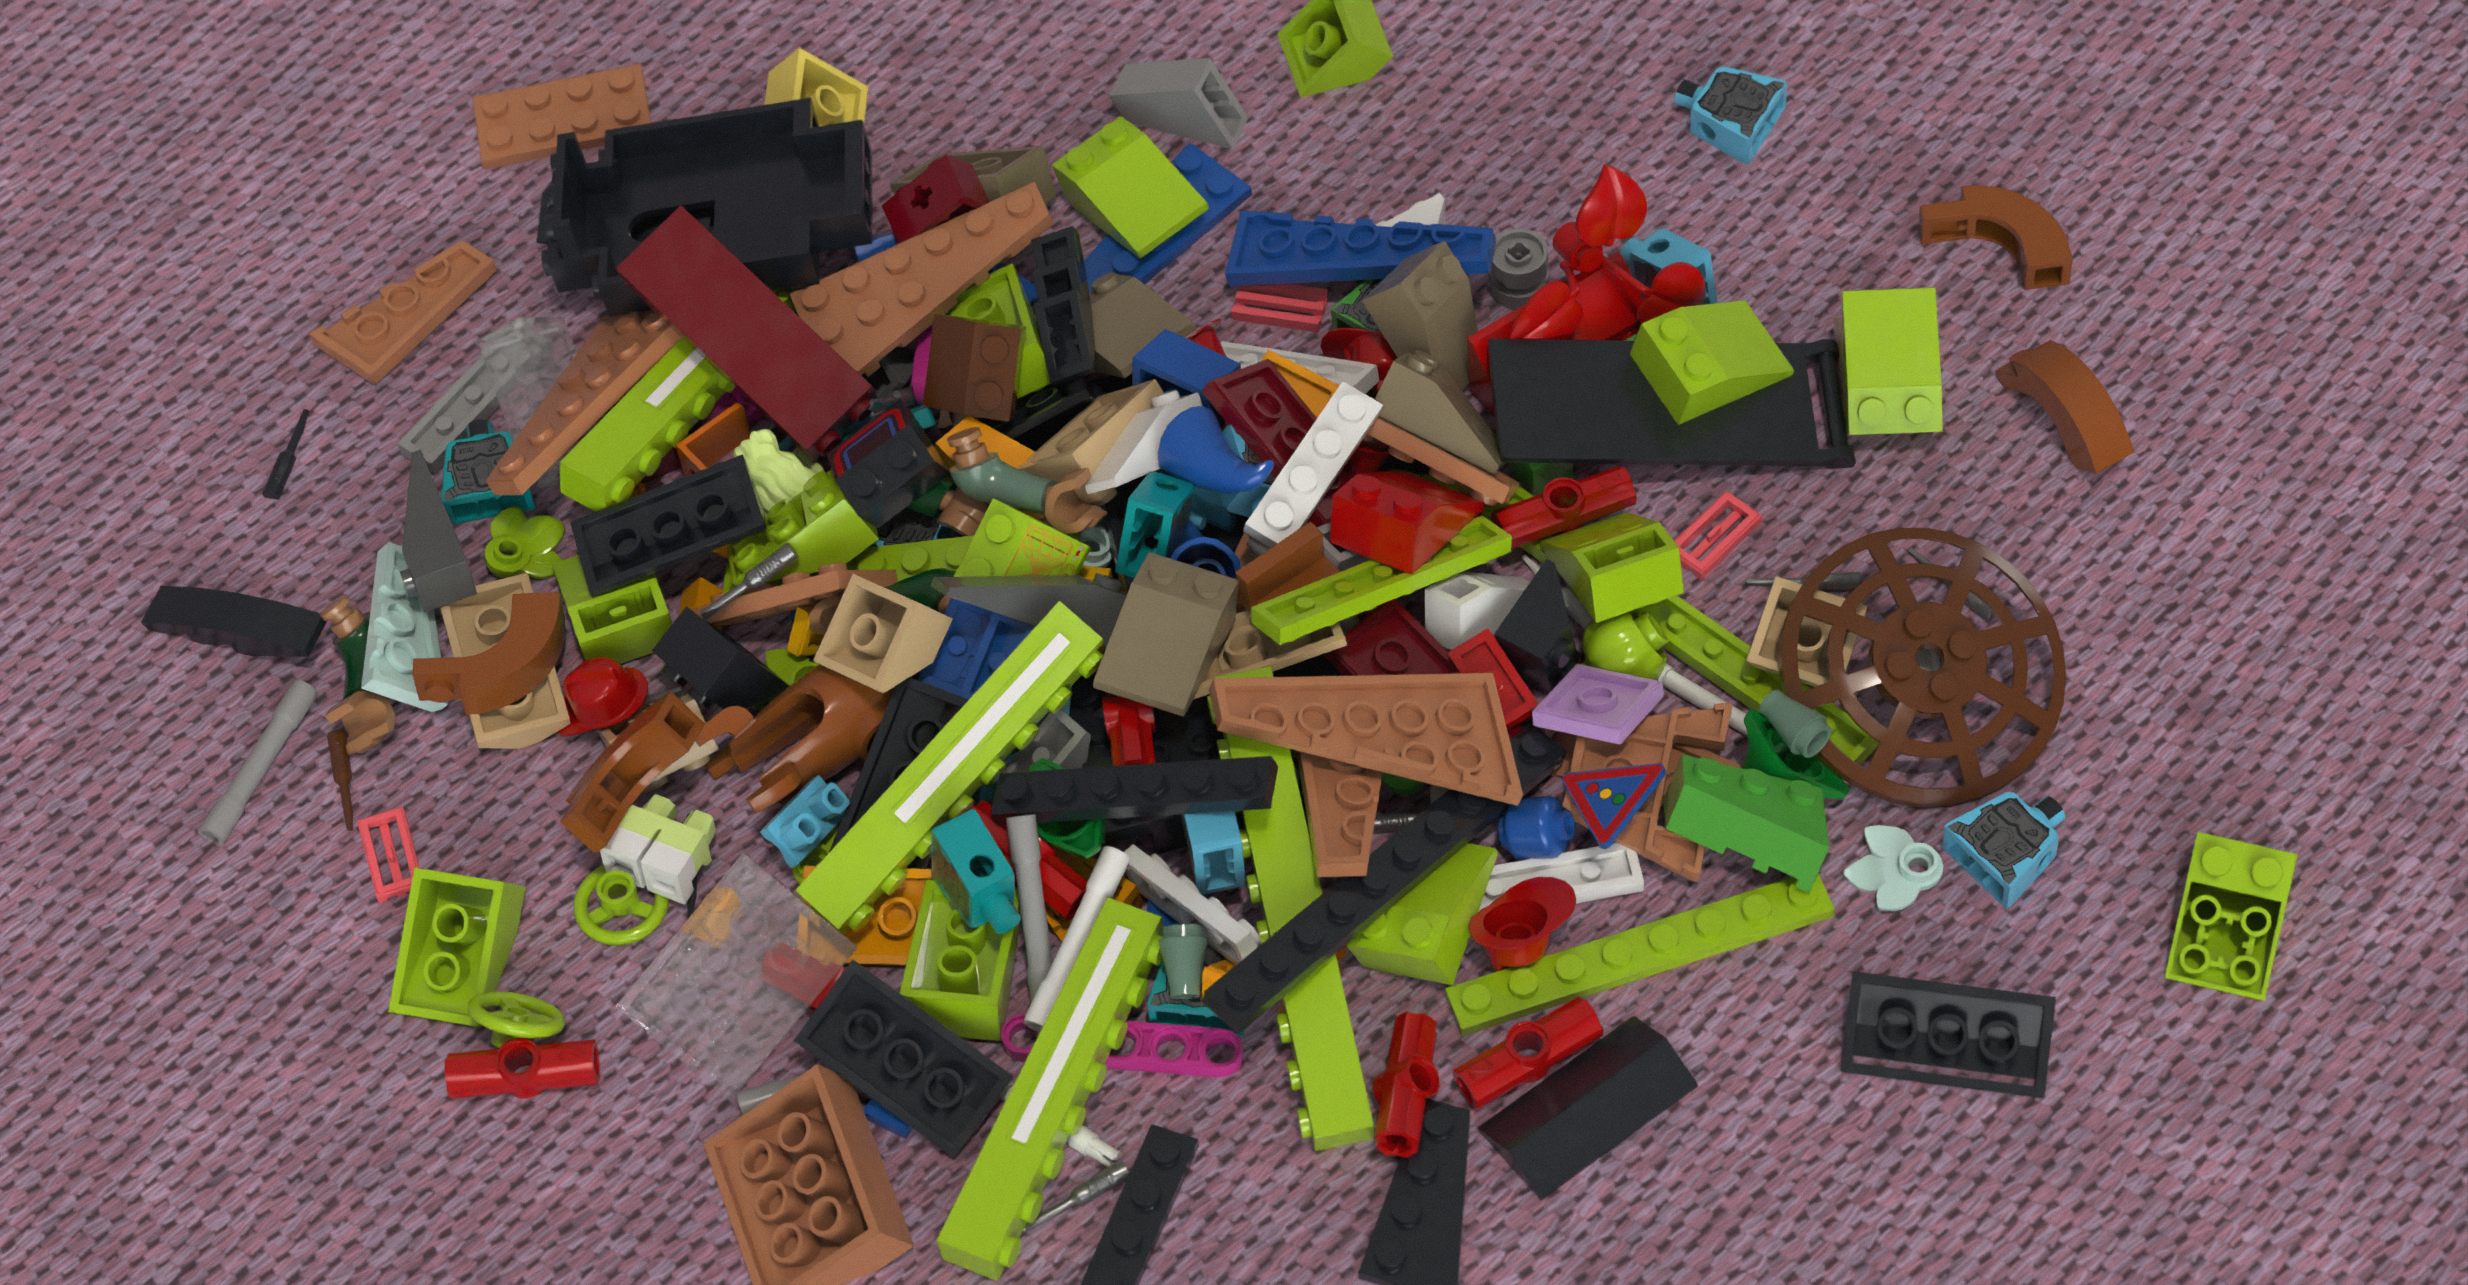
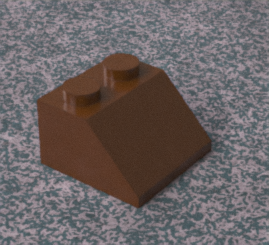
[923,314,1027,422]

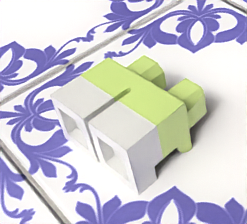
[600,794,716,905]

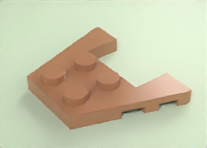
[1562,703,1732,882]

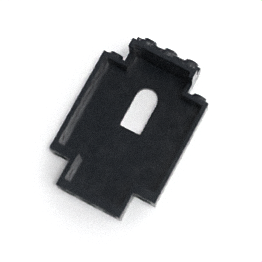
[541,98,872,317]

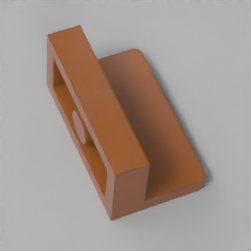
[1235,521,1340,613]

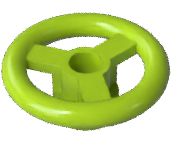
[573,865,669,946]
[468,991,565,1048]

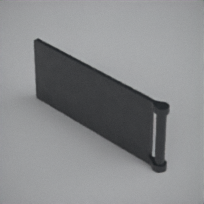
[1487,339,1856,469]

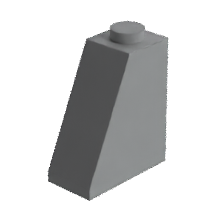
[1109,58,1249,149]

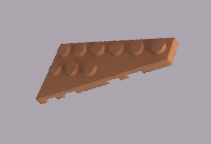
[790,182,1054,377]
[486,311,682,495]
[1209,673,1523,806]

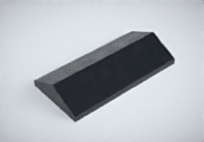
[932,376,1095,478]
[570,454,767,597]
[829,677,968,869]
[793,959,1014,1158]
[1841,971,2056,1098]
[1477,1016,1698,1200]

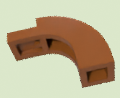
[1918,185,2073,290]
[1995,340,2134,474]
[412,592,565,715]
[560,691,705,854]

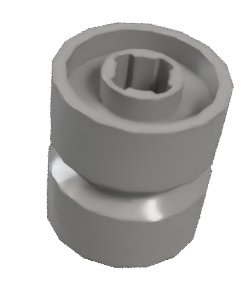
[1490,228,1549,310]

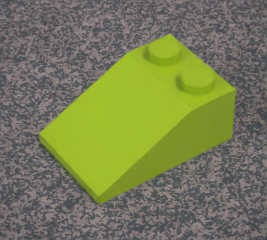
[1052,116,1209,259]
[943,263,1051,418]
[1842,287,1943,435]
[1630,300,1795,425]
[1346,843,1499,985]
[388,867,526,1028]
[899,880,1021,1041]

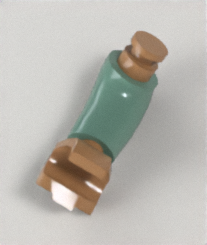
[947,427,1107,534]

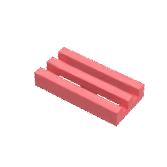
[1231,284,1329,333]
[1674,491,1762,580]
[357,806,420,904]

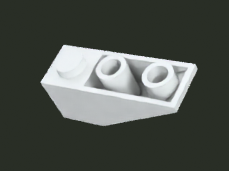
[1425,571,1531,651]

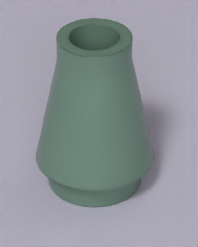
[1759,689,1832,758]
[1158,924,1208,999]

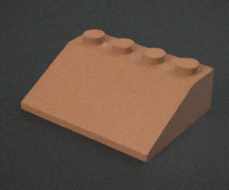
[703,1064,914,1285]

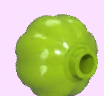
[1581,610,1669,681]

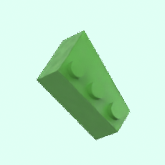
[1663,754,1829,893]

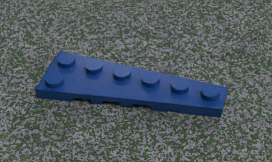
[1084,142,1252,291]
[1225,210,1496,287]

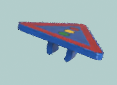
[1562,763,1666,849]

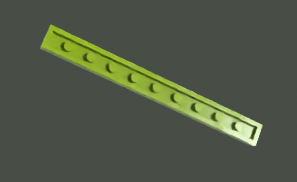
[1482,486,1879,765]

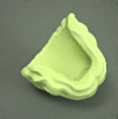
[734,429,824,519]

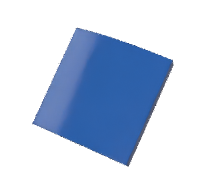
[917,598,1036,700]

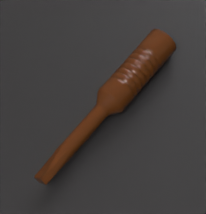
[327,730,354,831]

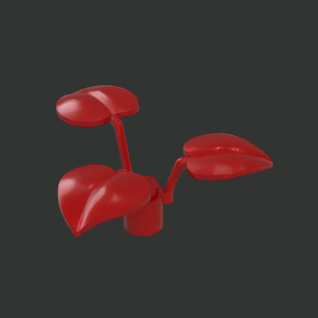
[1506,164,1705,340]

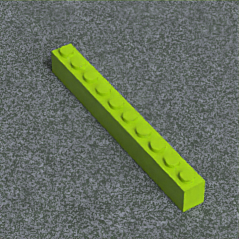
[1207,666,1374,1151]

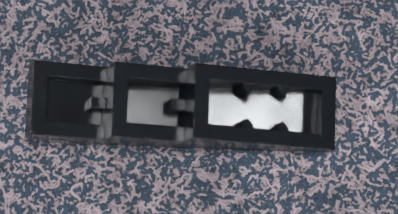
[1031,226,1096,386]
[141,586,328,657]

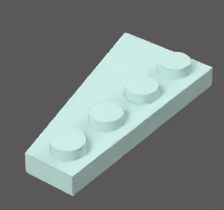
[361,542,448,712]

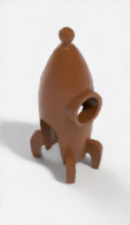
[695,664,921,841]

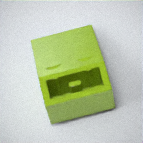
[727,469,879,586]
[1540,512,1684,623]
[552,555,672,664]
[2164,832,2298,1001]

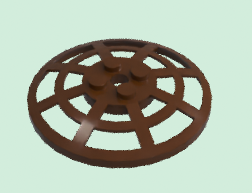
[1778,528,2066,808]

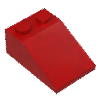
[1330,471,1485,575]

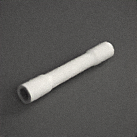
[1023,846,1130,1033]

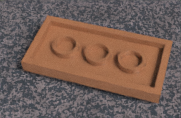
[472,64,652,170]

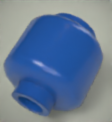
[1498,796,1575,861]

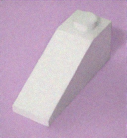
[1085,389,1203,494]

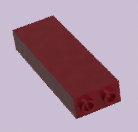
[616,205,878,462]

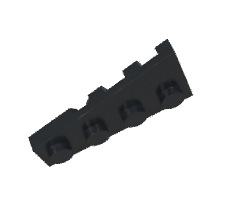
[1358,1099,1471,1285]

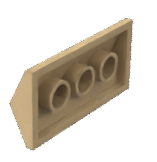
[440,572,571,749]
[1193,610,1347,700]

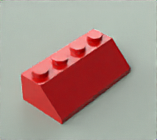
[1467,251,1643,418]

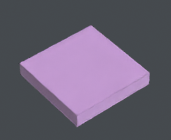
[1532,664,1664,744]

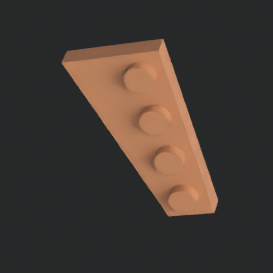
[309,240,497,385]
[1363,395,1520,506]
[693,563,898,627]
[1296,750,1383,877]

